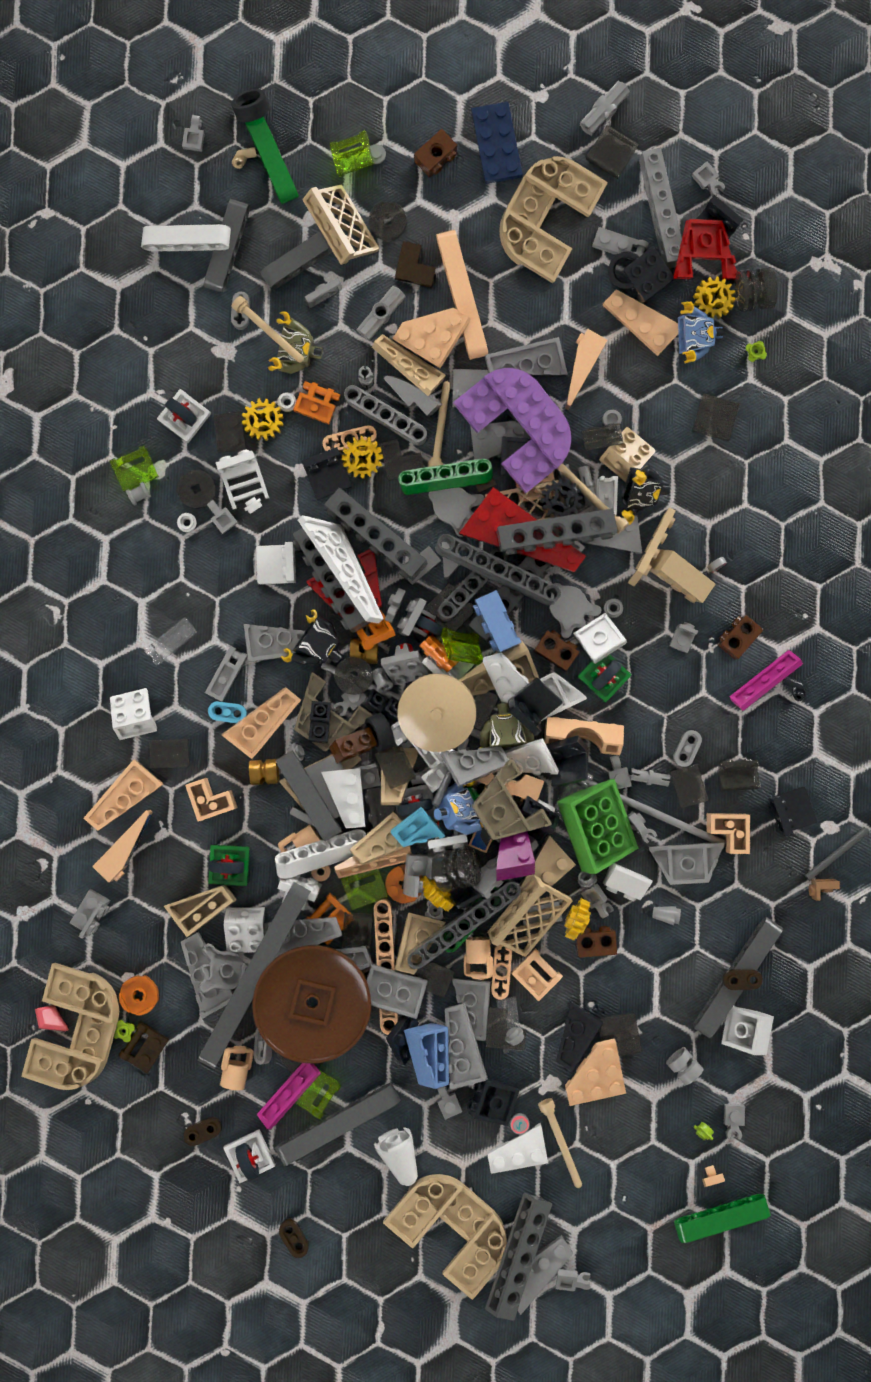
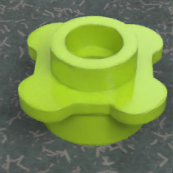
[745,341,767,362]
[114,1020,135,1042]
[694,1122,714,1140]

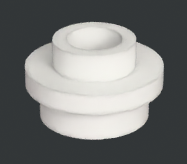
[277,393,296,412]
[244,497,262,514]
[177,513,197,532]

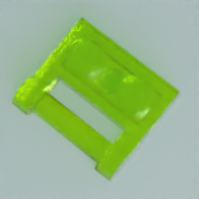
[330,130,374,177]
[109,445,159,492]
[441,628,483,665]
[341,869,388,910]
[295,1070,341,1119]

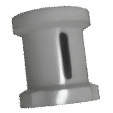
[126,482,151,506]
[370,668,393,693]

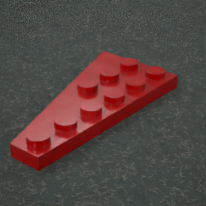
[459,487,586,572]

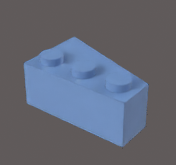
[404,1023,449,1089]

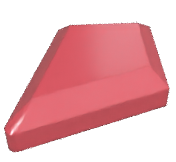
[35,1005,69,1032]

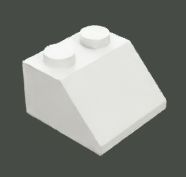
[603,863,652,901]
[721,1006,774,1055]

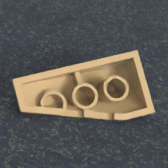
[459,639,539,696]

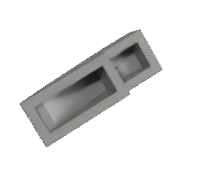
[384,376,442,416]

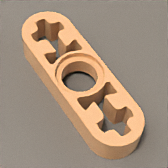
[323,426,377,452]
[491,945,512,1000]

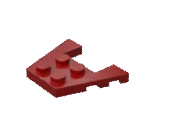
[674,219,741,281]
[306,549,382,619]

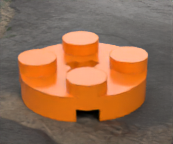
[385,864,423,903]
[119,975,159,1015]

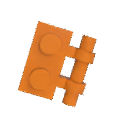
[293,381,341,425]
[419,634,460,673]

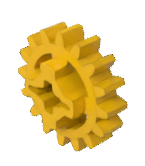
[693,276,736,319]
[242,398,284,441]
[341,436,383,478]
[420,875,455,911]
[564,898,591,941]

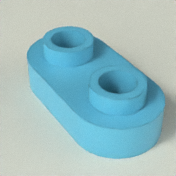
[208,701,247,723]

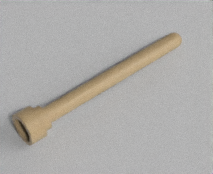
[232,296,304,363]
[428,381,450,467]
[558,464,629,534]
[538,1098,582,1188]

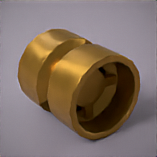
[350,639,378,664]
[249,759,279,785]

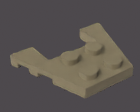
[294,672,373,752]
[471,758,552,840]

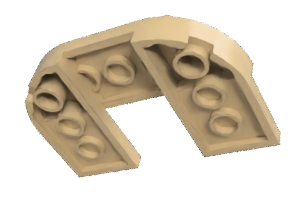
[499,156,608,283]
[21,963,119,1090]
[383,1174,507,1300]

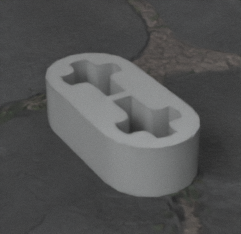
[231,292,251,330]

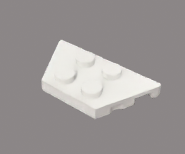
[540,672,587,721]

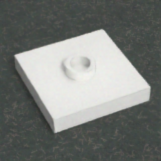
[573,613,627,664]

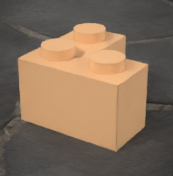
[185,778,238,822]
[707,813,750,854]

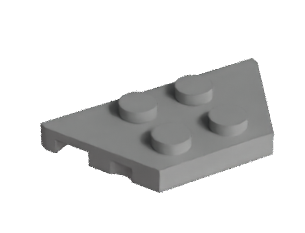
[649,842,724,885]

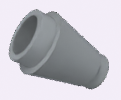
[652,906,681,925]

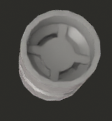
[666,1047,703,1085]

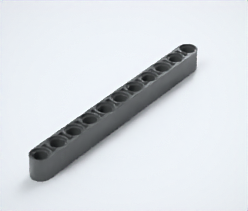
[197,882,311,1069]

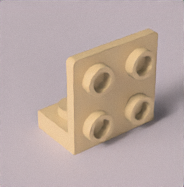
[599,427,655,482]

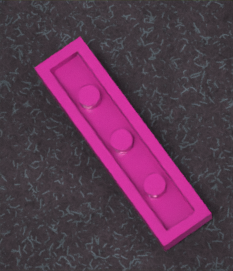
[729,650,803,711]
[257,1063,321,1129]

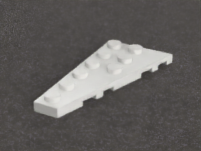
[298,515,383,623]

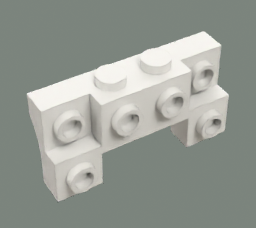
[391,721,455,793]

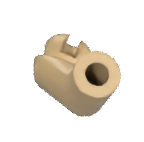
[232,147,257,169]

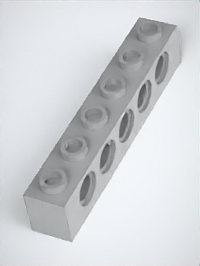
[639,148,682,268]

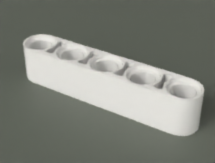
[141,224,231,251]
[275,829,366,879]

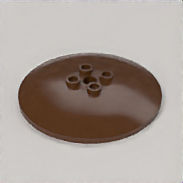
[252,945,371,1063]

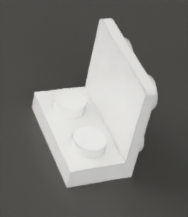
[256,542,296,584]
[110,688,157,740]
[224,907,265,953]

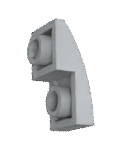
[403,873,423,898]

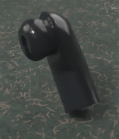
[782,676,806,701]

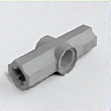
[580,81,630,136]
[357,286,406,341]

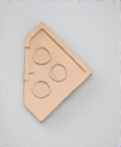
[393,308,471,368]
[565,1039,626,1106]

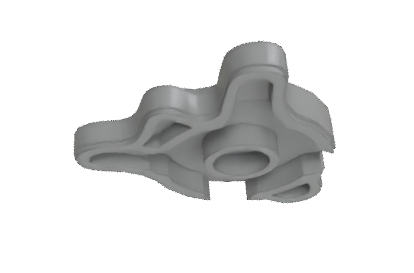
[429,487,485,537]
[549,583,601,638]
[198,943,248,993]

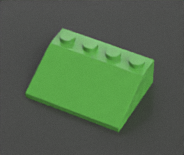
[557,779,639,874]

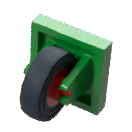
[577,654,632,703]
[208,845,250,886]

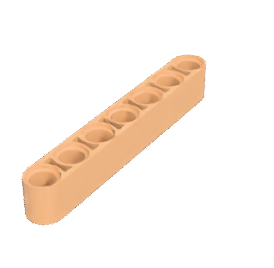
[436,229,488,360]
[374,898,398,1035]

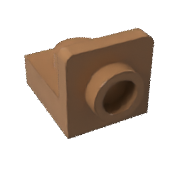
[809,879,840,901]

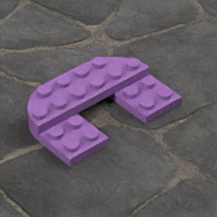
[453,368,571,494]

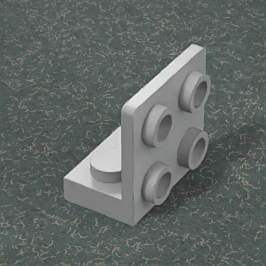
[70,889,111,939]

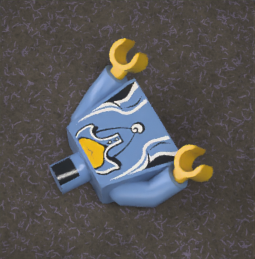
[678,302,724,364]
[434,780,483,835]

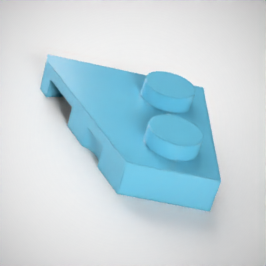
[391,807,445,847]

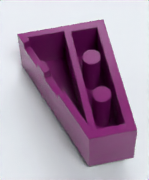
[496,831,535,881]

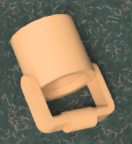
[278,825,322,853]
[464,937,493,980]
[220,1046,254,1090]

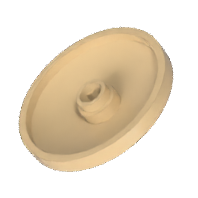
[398,674,476,752]

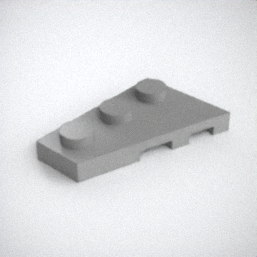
[586,516,642,554]
[452,978,491,1041]

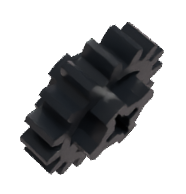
[540,478,583,518]

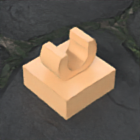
[702,1165,725,1187]

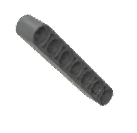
[435,534,561,606]
[407,880,521,969]
[693,916,783,1038]
[275,1083,401,1166]

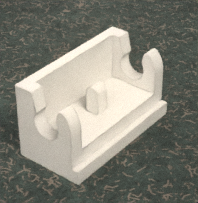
[595,476,618,515]

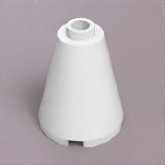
[374,1128,418,1186]

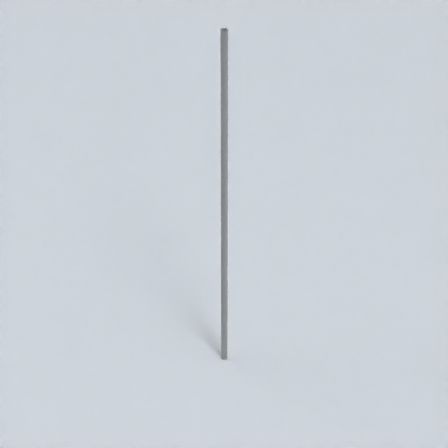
[321,662,726,845]

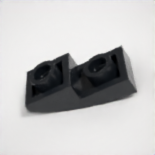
[363,689,399,722]
[308,701,331,743]

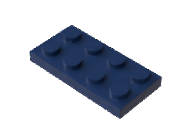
[471,101,523,184]

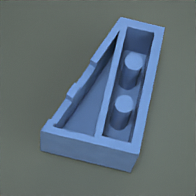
[473,590,522,653]

